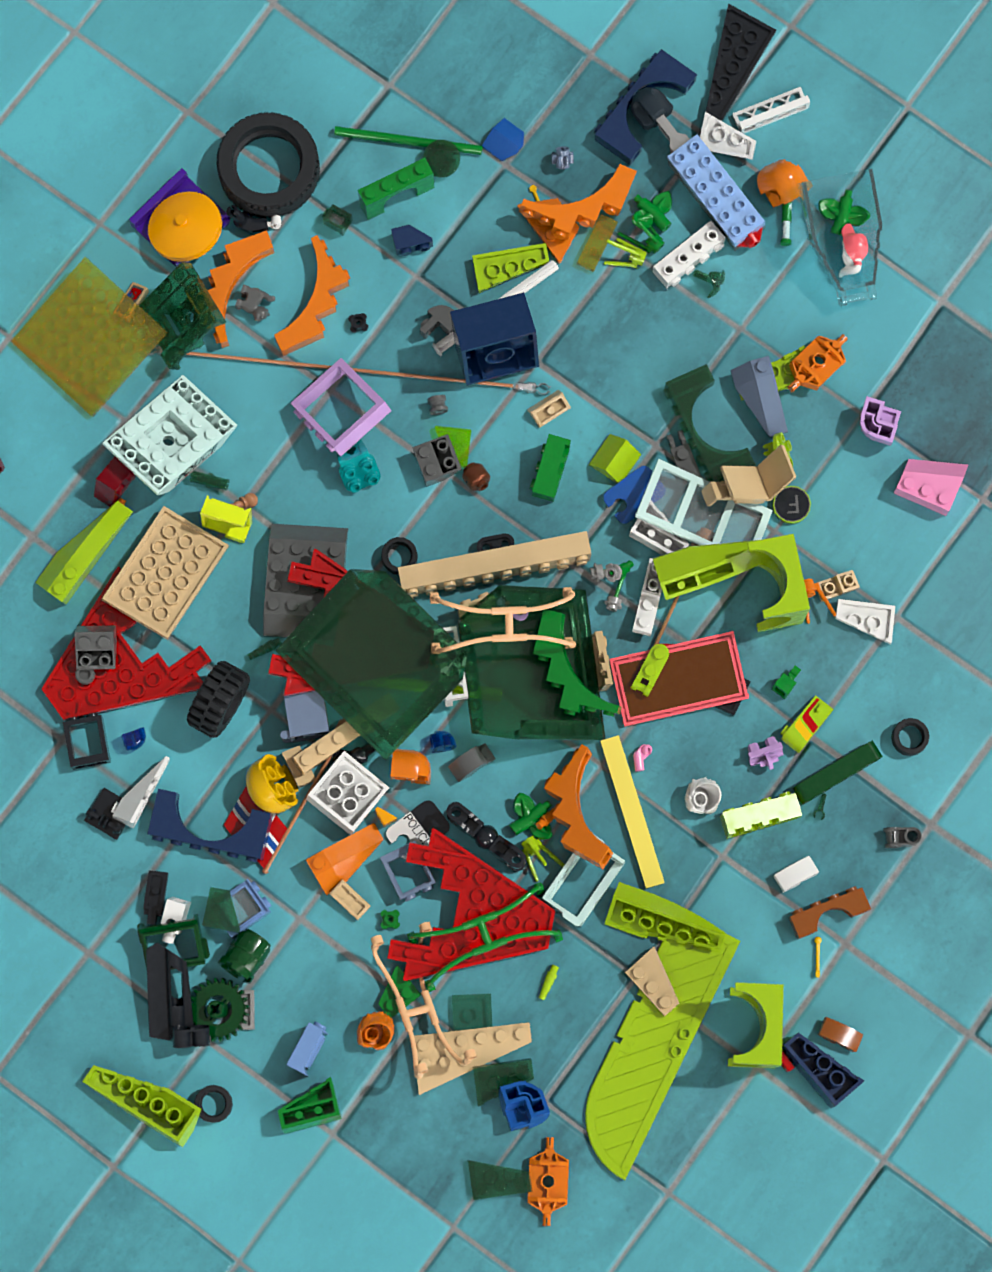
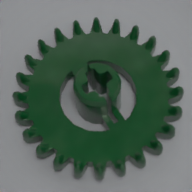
[191,978,250,1042]

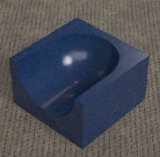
[450,292,539,386]

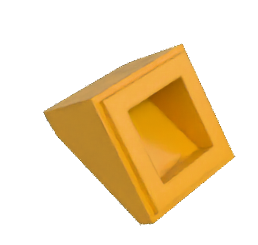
[375,807,397,827]

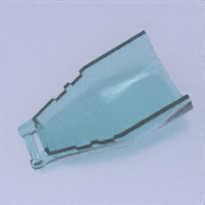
[797,169,882,307]

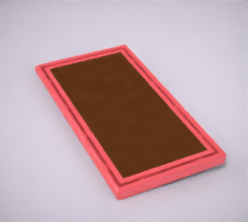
[609,631,749,727]

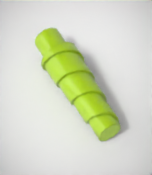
[538,964,559,1000]

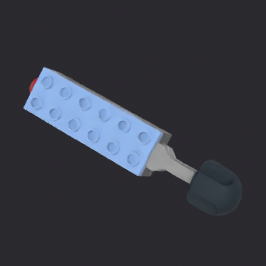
[631,87,765,251]

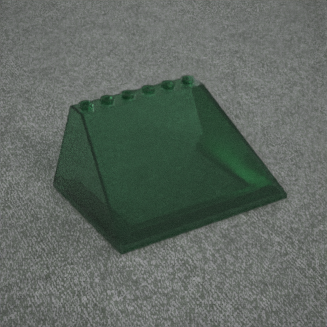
[275,569,467,760]
[458,585,606,740]

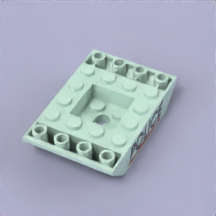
[103,375,237,495]

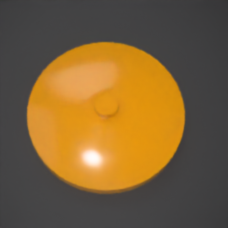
[148,192,222,262]

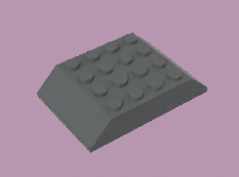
[263,524,348,641]

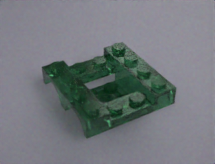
[135,262,226,370]

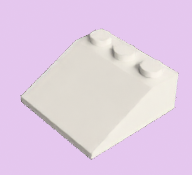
[306,751,389,835]

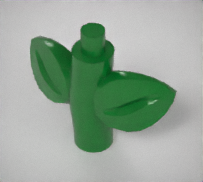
[818,189,870,236]
[632,191,672,233]
[509,793,553,839]

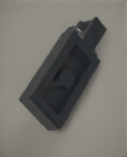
[143,870,169,926]

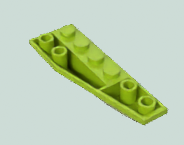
[653,540,772,600]

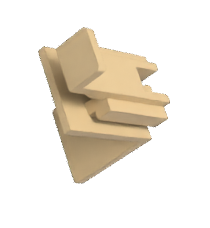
[701,445,796,506]

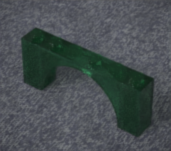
[663,364,756,482]

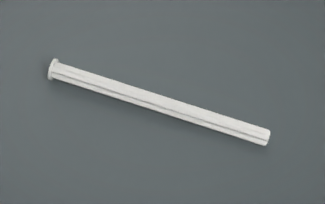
[432,260,559,356]

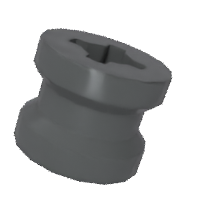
[427,395,448,415]

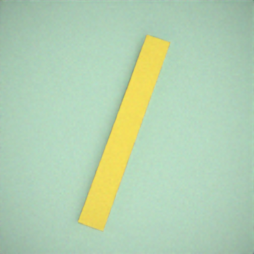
[600,735,665,889]

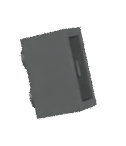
[412,434,462,487]
[74,625,117,670]

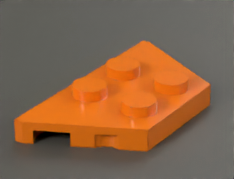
[517,198,579,264]

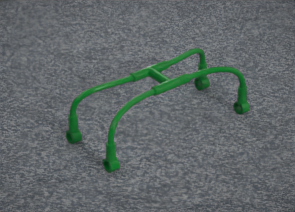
[406,882,563,992]

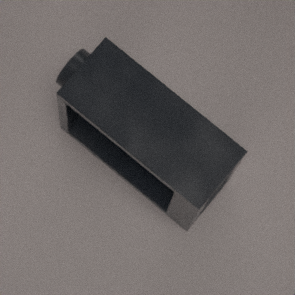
[63,713,111,770]

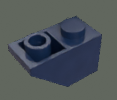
[391,225,433,256]

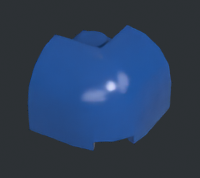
[499,1081,550,1131]

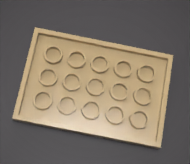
[102,506,229,640]

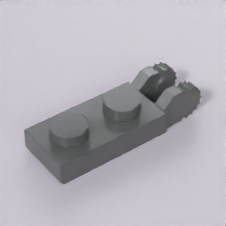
[666,430,702,485]

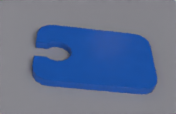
[603,466,665,524]

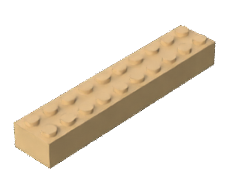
[398,531,591,599]

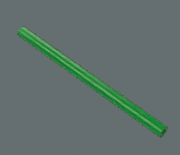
[334,126,483,155]

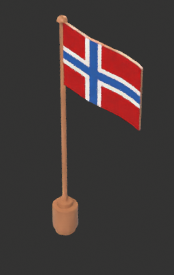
[224,716,349,874]

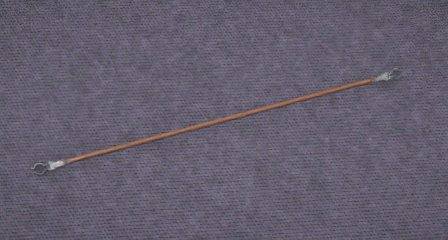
[142,343,551,395]

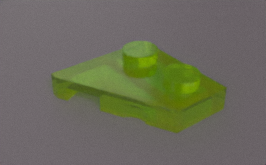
[435,426,471,468]

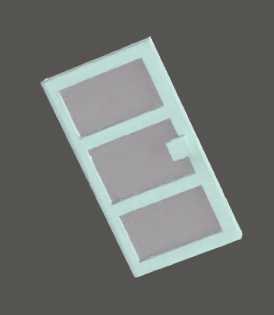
[635,459,773,545]

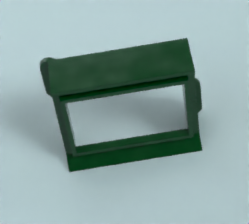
[137,914,210,970]

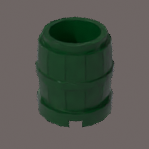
[218,928,271,984]

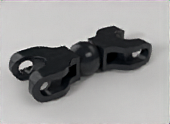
[446,802,526,872]

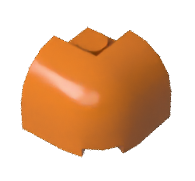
[757,159,811,208]
[390,749,431,785]

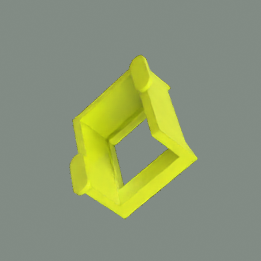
[200,495,252,543]

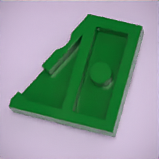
[378,965,421,1018]

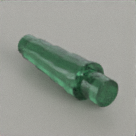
[248,637,282,660]

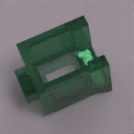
[322,204,353,236]

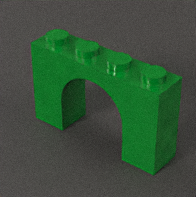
[358,158,434,220]

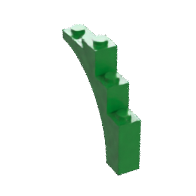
[533,609,622,717]

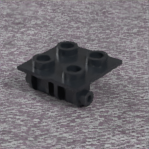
[84,788,126,840]

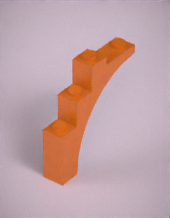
[519,164,637,240]
[193,230,274,348]
[274,235,350,356]
[544,744,613,870]

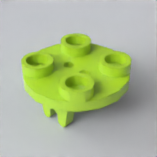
[763,432,793,467]

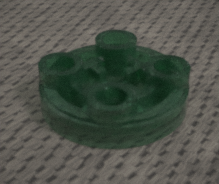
[423,140,461,178]

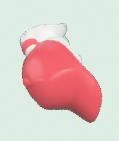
[839,224,868,278]

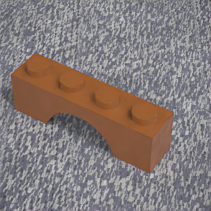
[788,886,871,940]

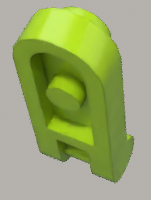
[631,644,669,697]

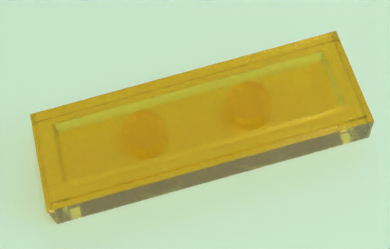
[577,214,618,272]

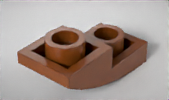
[818,1017,864,1052]

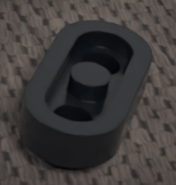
[477,533,514,552]

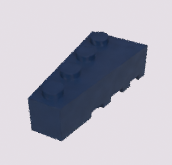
[782,1032,864,1108]

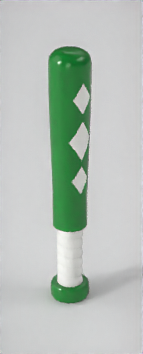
[780,201,792,246]

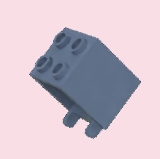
[280,689,330,743]

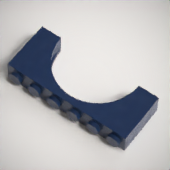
[594,49,697,166]
[147,789,273,863]

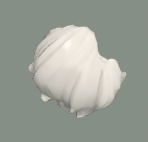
[685,777,721,814]

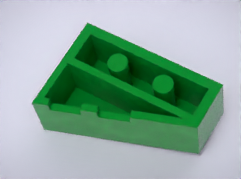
[530,434,571,502]
[278,1077,342,1134]

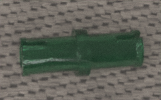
[190,470,230,491]

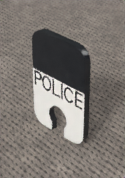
[386,800,450,860]

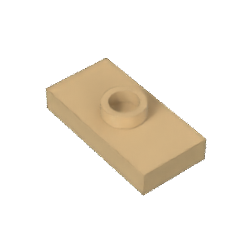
[329,879,371,920]

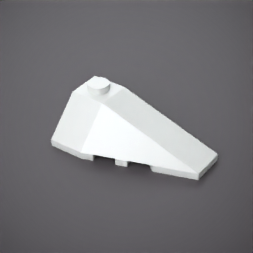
[111,756,170,829]

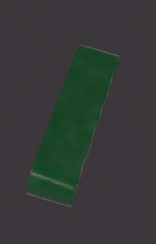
[792,740,883,805]

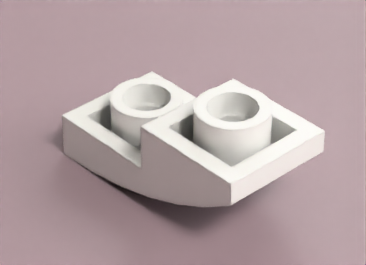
[773,856,819,893]

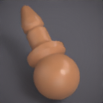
[231,493,258,510]

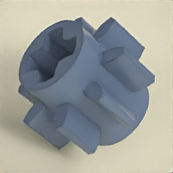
[551,146,574,169]

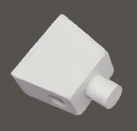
[161,897,191,944]

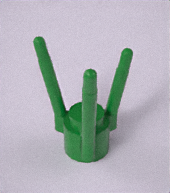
[618,221,665,254]

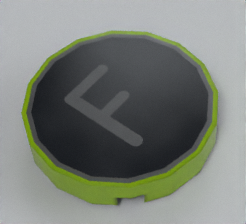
[773,486,811,524]

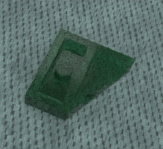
[202,887,240,933]

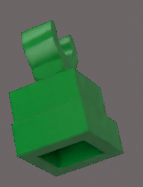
[771,665,801,699]

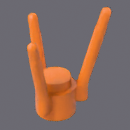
[804,579,837,624]

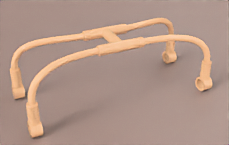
[430,587,576,654]
[370,922,477,1079]

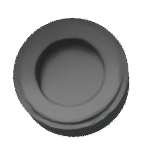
[75,669,95,685]

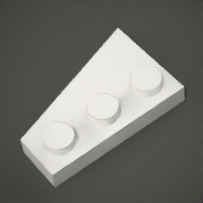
[700,112,757,160]
[835,599,895,645]

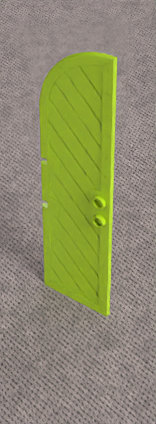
[585,934,741,1181]

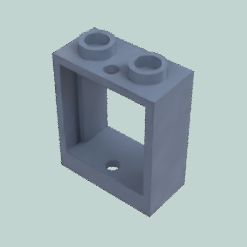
[380,841,436,902]

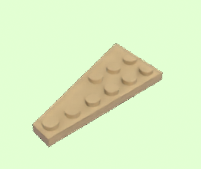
[414,1022,532,1095]

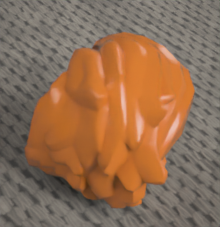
[357,1012,394,1050]

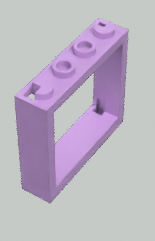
[291,358,392,456]

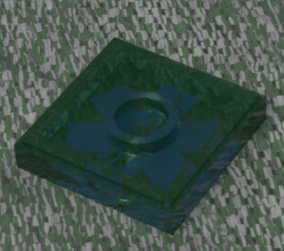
[452,994,492,1031]

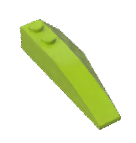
[35,501,133,605]
[605,882,726,950]
[82,1065,201,1148]

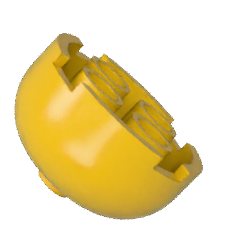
[246,754,299,814]

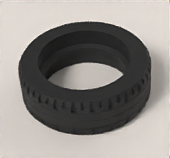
[216,112,320,218]

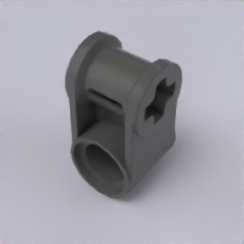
[883,827,922,849]

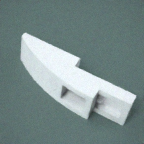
[632,558,662,636]

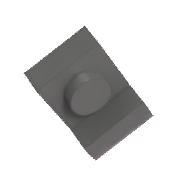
[420,305,454,339]
[448,743,496,782]

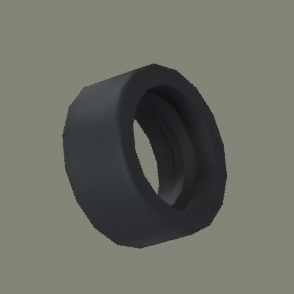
[381,537,418,575]
[891,718,930,756]
[194,1085,233,1123]

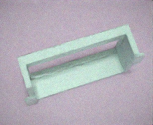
[542,835,625,927]

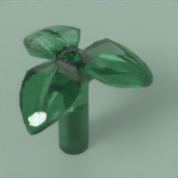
[693,269,725,298]

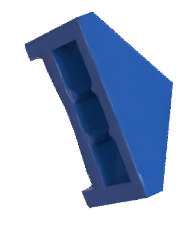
[482,118,524,162]

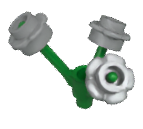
[590,560,634,612]

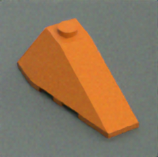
[306,823,384,896]

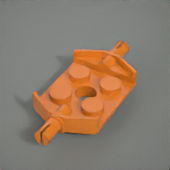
[787,334,848,392]
[527,1137,569,1226]

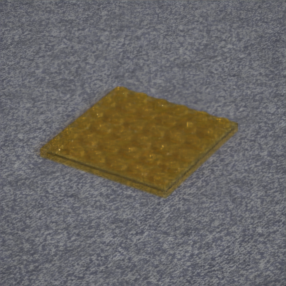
[11,257,168,417]

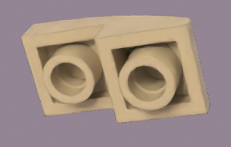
[817,570,860,602]

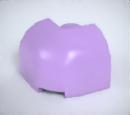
[859,396,901,446]

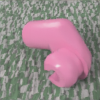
[633,744,652,772]

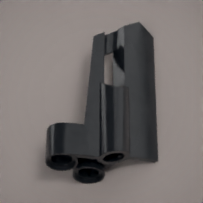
[146,943,210,1048]

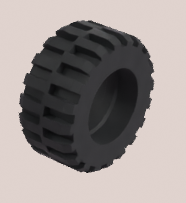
[186,661,250,738]

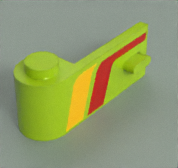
[780,695,834,754]

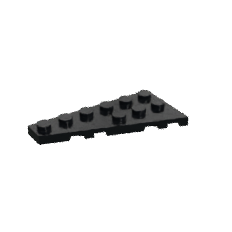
[706,3,776,122]

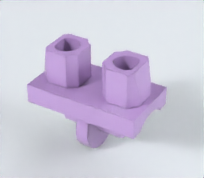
[748,736,783,770]

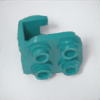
[337,439,381,493]

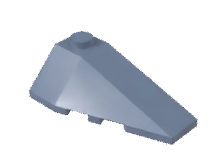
[731,356,788,437]

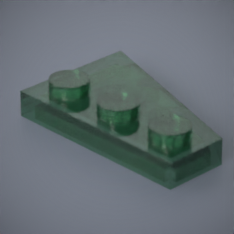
[473,1058,534,1107]
[468,1160,533,1200]

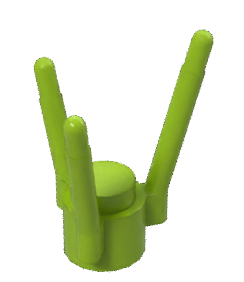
[604,238,647,268]
[521,836,565,882]

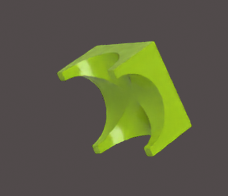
[747,534,810,632]
[727,982,784,1069]

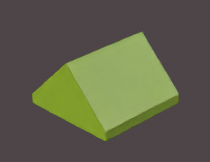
[589,434,641,483]

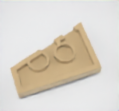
[592,631,613,691]
[625,947,679,1016]

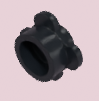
[348,313,369,333]

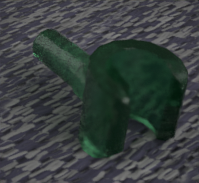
[813,793,827,820]

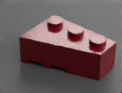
[94,456,136,507]

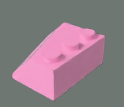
[894,459,968,516]

